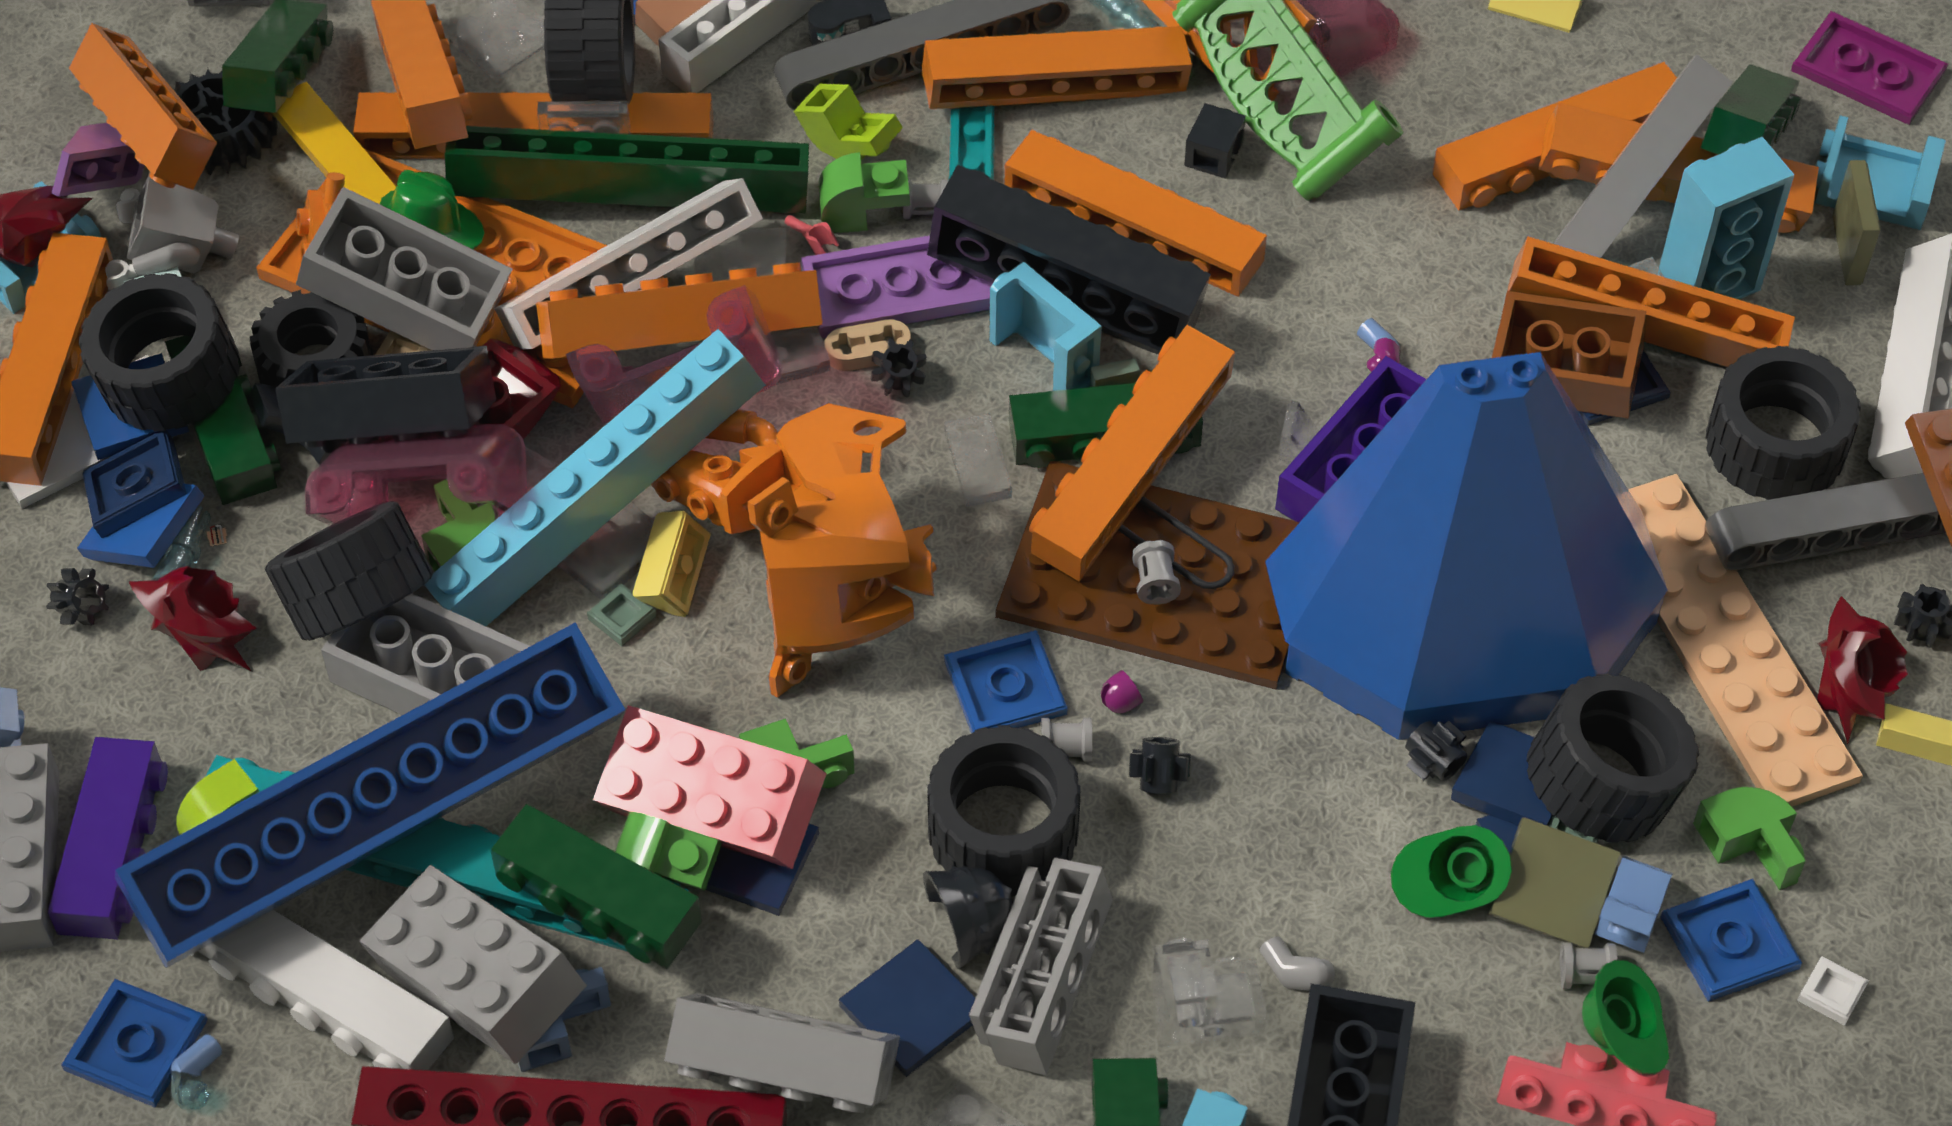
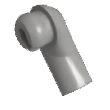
[1259,936,1335,991]

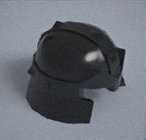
[923,866,1013,970]

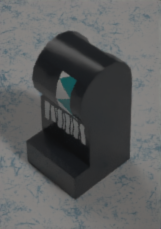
[808,0,891,46]

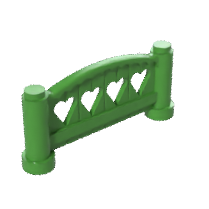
[1172,0,1404,201]

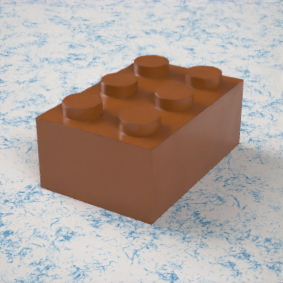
[1492,291,1647,419]

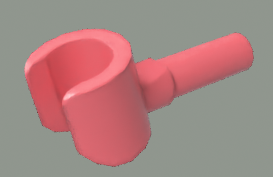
[785,215,839,255]

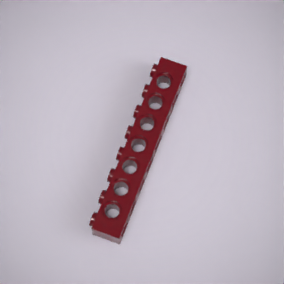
[351,1066,787,1126]

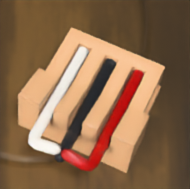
[206,525,227,546]

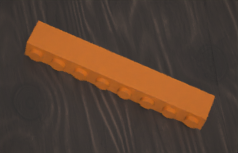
[353,92,714,159]

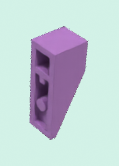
[52,123,145,197]

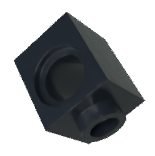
[1184,103,1246,179]

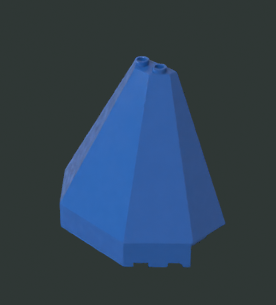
[1265,352,1668,740]

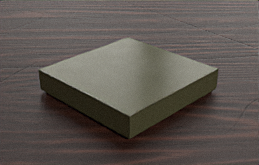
[1832,160,1881,285]
[1488,817,1621,948]

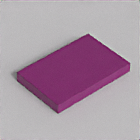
[1791,11,1948,125]

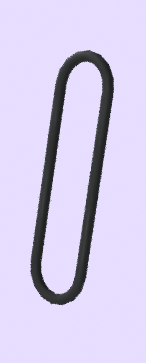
[1118,496,1235,589]

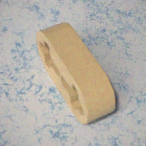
[825,320,910,371]

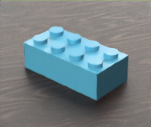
[1657,137,1794,299]

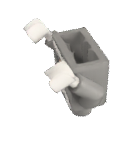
[105,172,239,291]

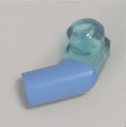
[171,1035,222,1110]

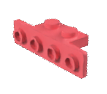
[1497,1042,1717,1126]

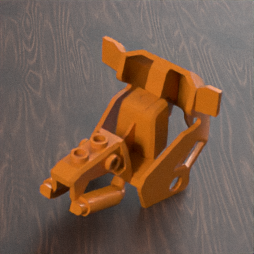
[651,403,937,698]

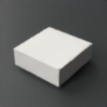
[1797,956,1869,1026]

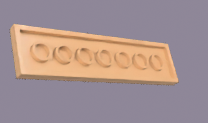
[1628,474,1863,807]

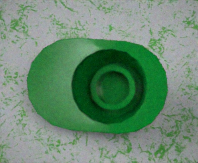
[379,170,485,249]
[1391,825,1512,918]
[1581,960,1669,1075]

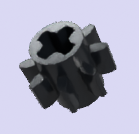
[870,338,927,398]
[46,568,110,626]
[1894,584,1952,647]
[1405,721,1467,781]
[1129,737,1191,794]

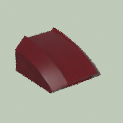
[439,338,561,469]

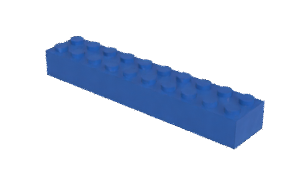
[115,622,626,969]

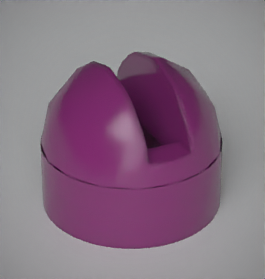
[1100,670,1143,714]

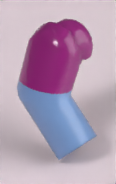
[1357,318,1400,372]

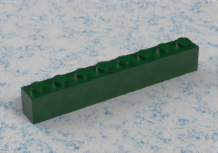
[445,126,809,213]

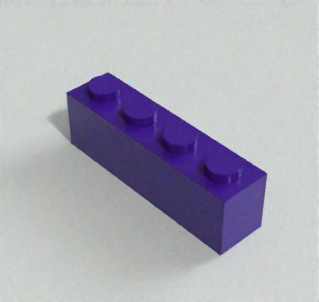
[48,737,168,940]

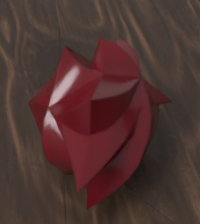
[0,186,93,268]
[129,566,257,672]
[1817,596,1908,745]

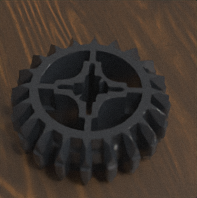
[174,68,278,175]

